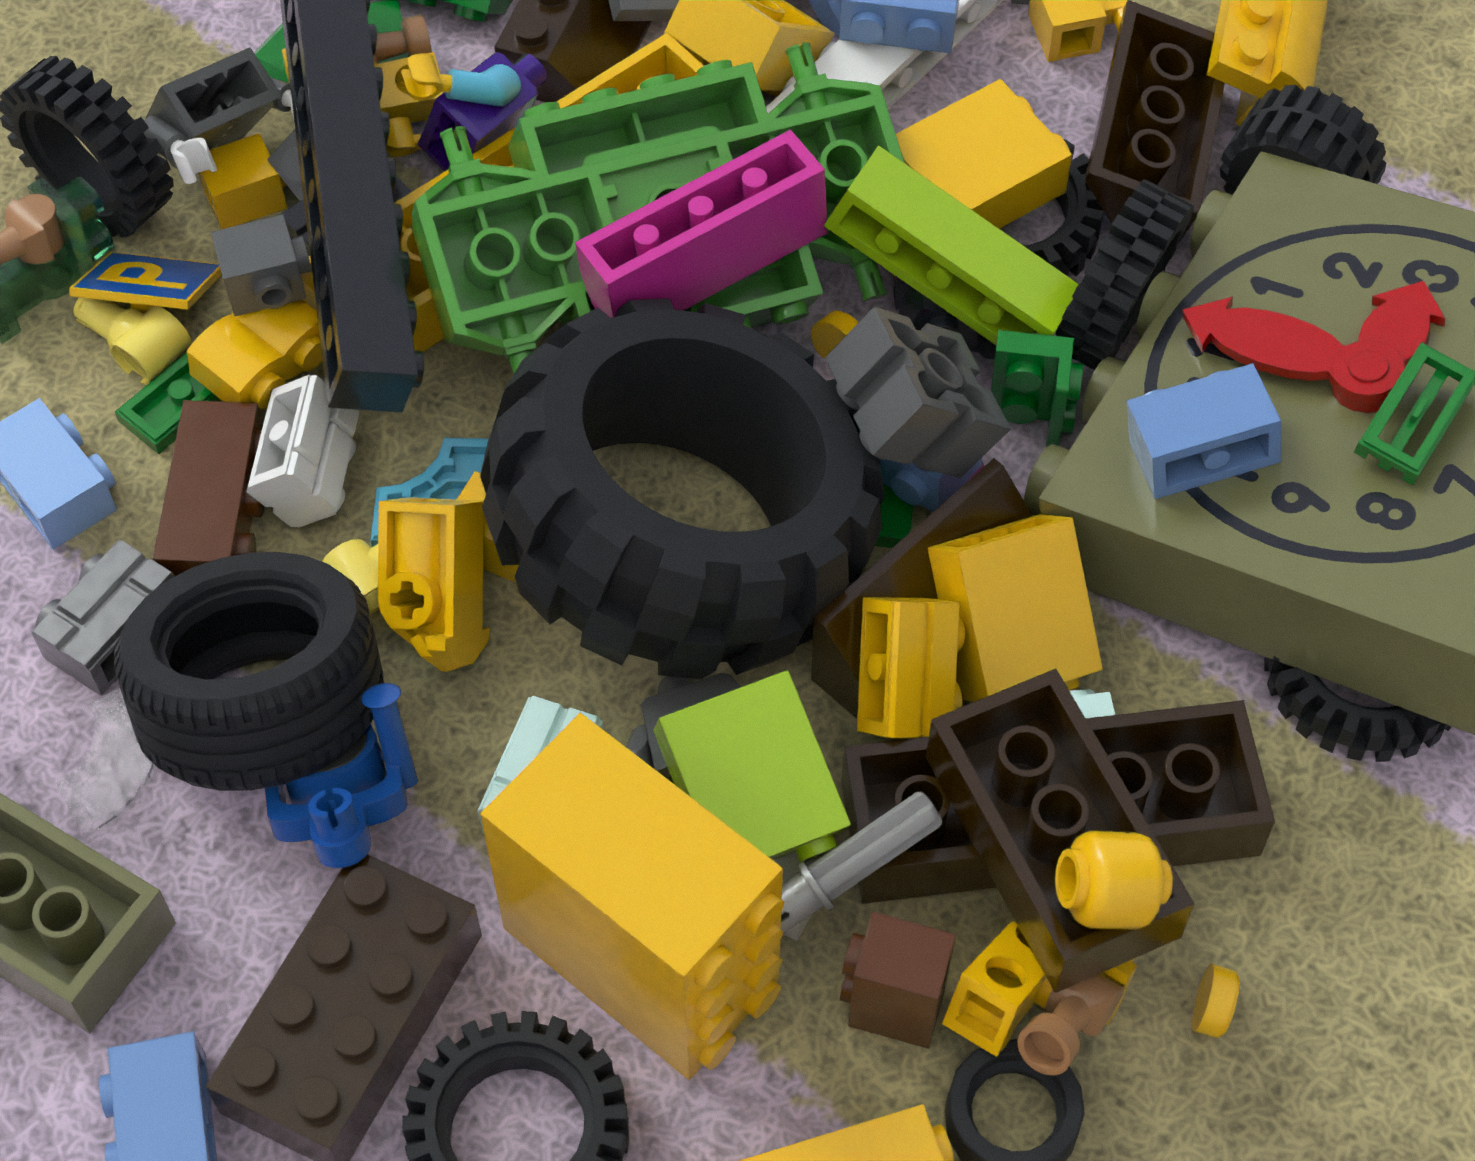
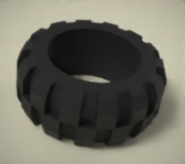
[480,298,885,679]

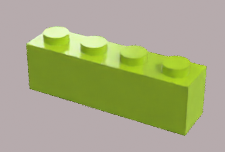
[824,145,1079,345]

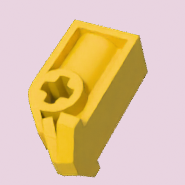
[378,497,490,672]

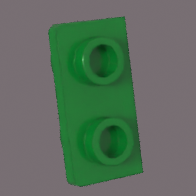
[990,330,1083,447]

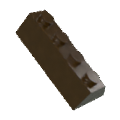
[494,0,652,103]
[1085,0,1225,245]
[811,458,1033,719]

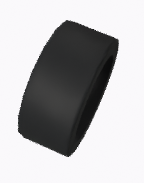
[945,1039,1085,1161]

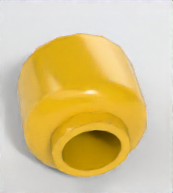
[1055,831,1173,930]

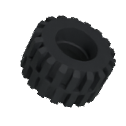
[1219,85,1386,195]

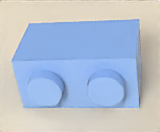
[0,398,117,550]

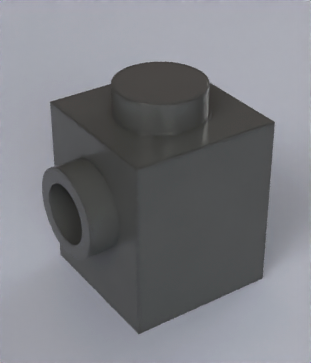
[211,214,312,317]

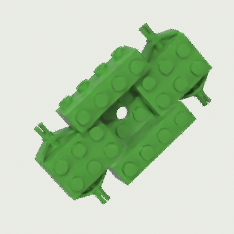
[411,42,904,375]

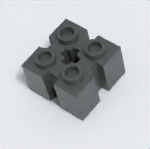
[825,306,1011,478]

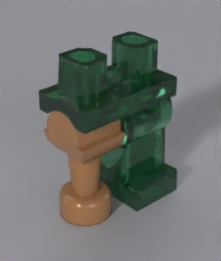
[0,176,115,344]

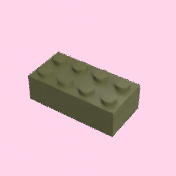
[0,793,176,1034]

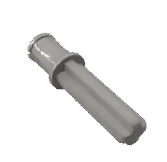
[781,792,942,934]

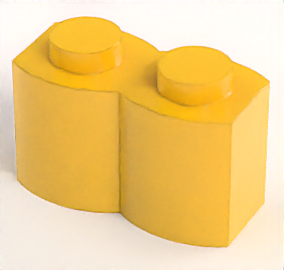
[186,300,323,409]

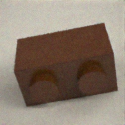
[840,911,956,1049]

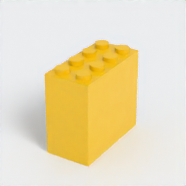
[480,712,784,1080]

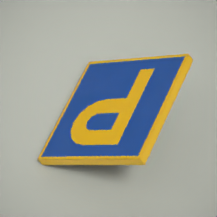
[69,251,222,313]

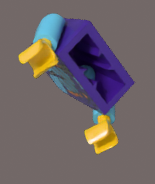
[386,52,547,172]

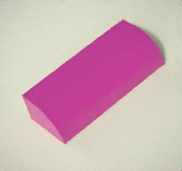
[575,129,828,318]

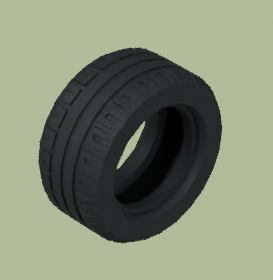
[114,552,384,791]

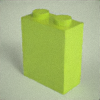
[653,670,851,863]

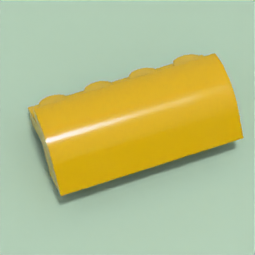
[1207,0,1328,126]

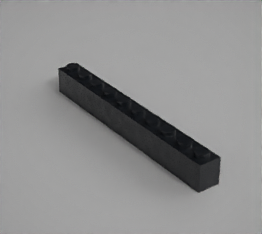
[280,0,424,412]

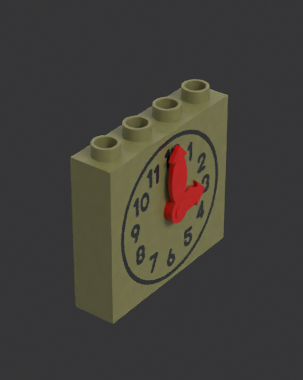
[1024,151,1475,735]

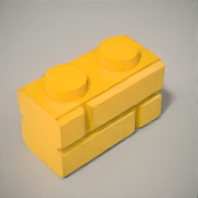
[857,597,965,738]

